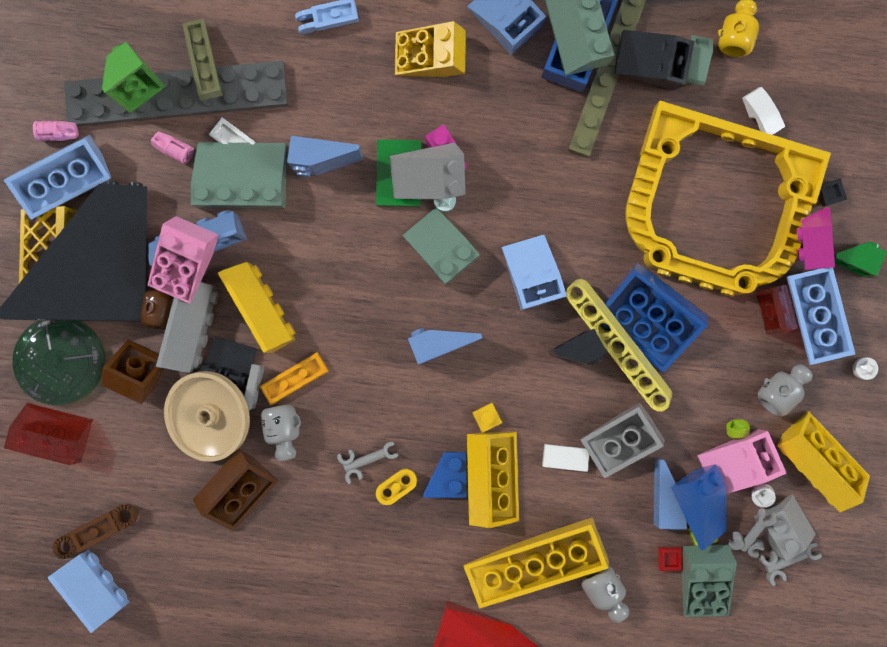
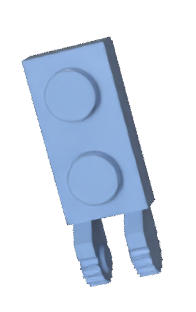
[295,0,359,34]

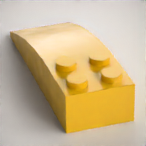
[464,517,609,609]

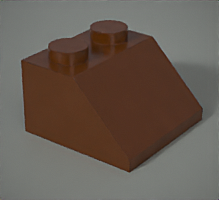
[101,340,164,404]

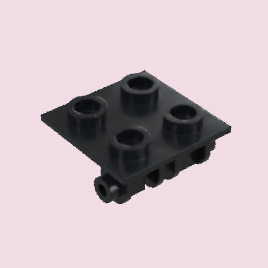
[200,336,257,391]

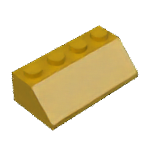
[218,262,296,353]
[778,411,870,513]
[467,432,519,528]

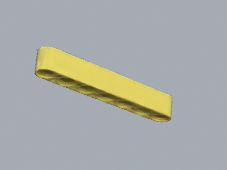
[566,279,672,411]

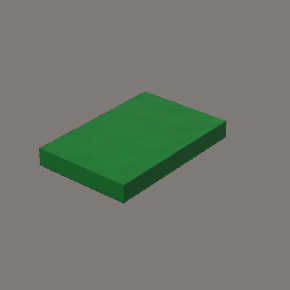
[376,139,422,207]

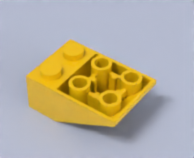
[395,21,466,77]

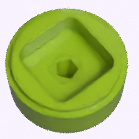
[726,419,750,439]

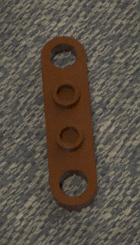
[52,503,138,559]

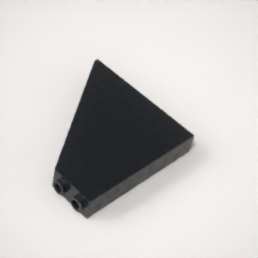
[0,181,148,322]

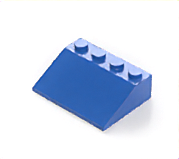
[601,262,708,373]

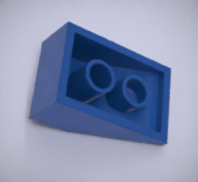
[671,464,727,550]

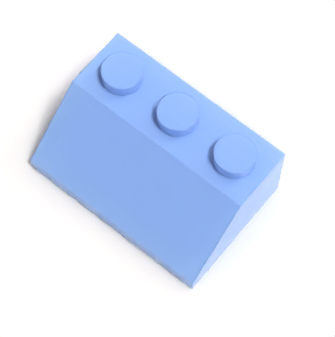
[48,550,130,633]

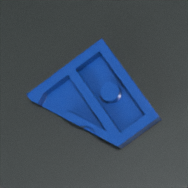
[423,452,466,498]

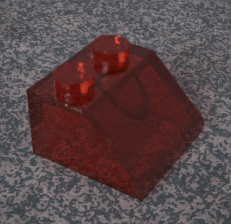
[756,284,800,334]

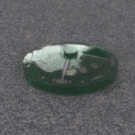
[12,320,105,405]

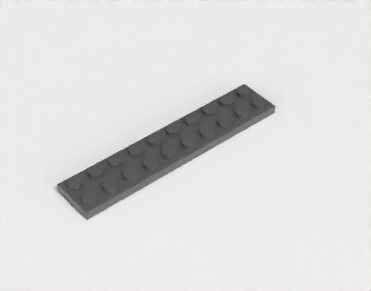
[64,61,288,127]

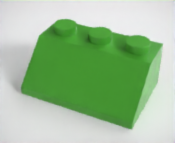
[102,42,166,113]

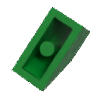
[834,242,887,278]

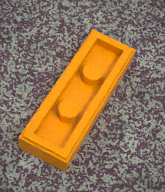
[259,352,329,406]

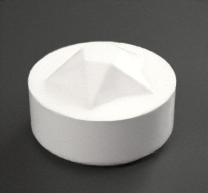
[852,357,878,380]
[751,484,776,508]

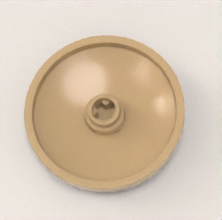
[164,371,250,462]

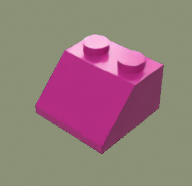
[797,207,835,270]

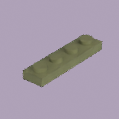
[182,18,223,101]

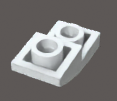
[742,87,785,135]

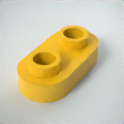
[376,468,417,505]

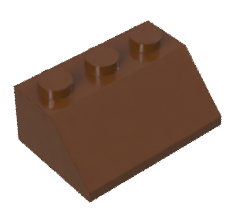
[193,449,278,531]

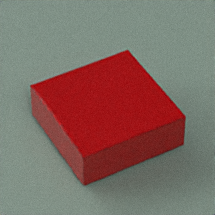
[658,547,683,571]

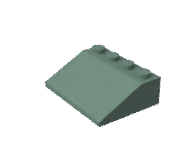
[191,142,287,209]

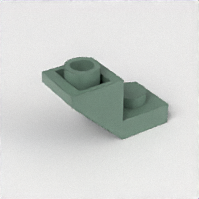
[687,35,713,85]

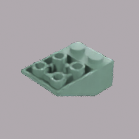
[682,545,737,617]

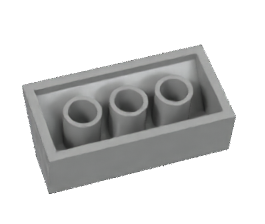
[156,282,219,373]

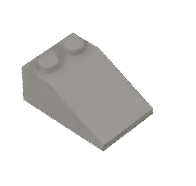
[390,143,466,199]
[580,402,665,478]

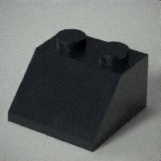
[548,329,607,366]

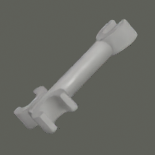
[337,441,399,484]
[727,508,777,558]
[758,541,822,586]

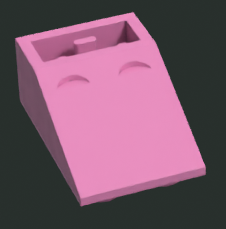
[148,216,218,304]
[697,429,787,494]

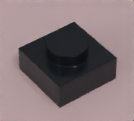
[819,178,847,207]

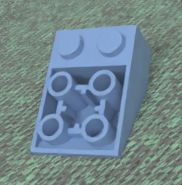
[467,0,546,55]

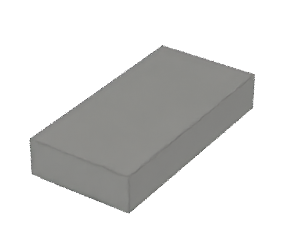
[244,364,265,410]

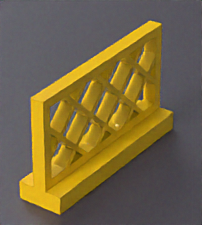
[19,206,78,283]

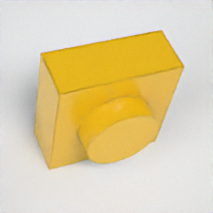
[472,402,502,433]

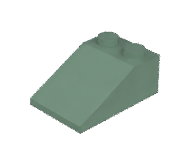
[402,208,480,286]

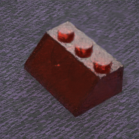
[4,403,93,465]

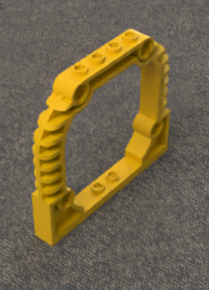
[625,101,831,297]

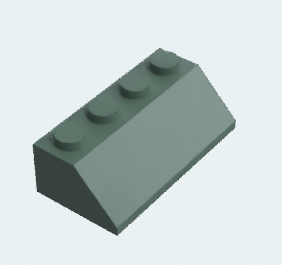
[545,0,614,76]

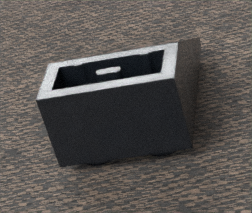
[614,30,695,91]

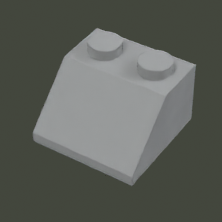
[753,494,816,561]

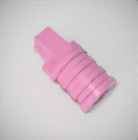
[33,121,79,141]
[151,131,194,165]

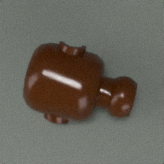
[141,289,174,329]

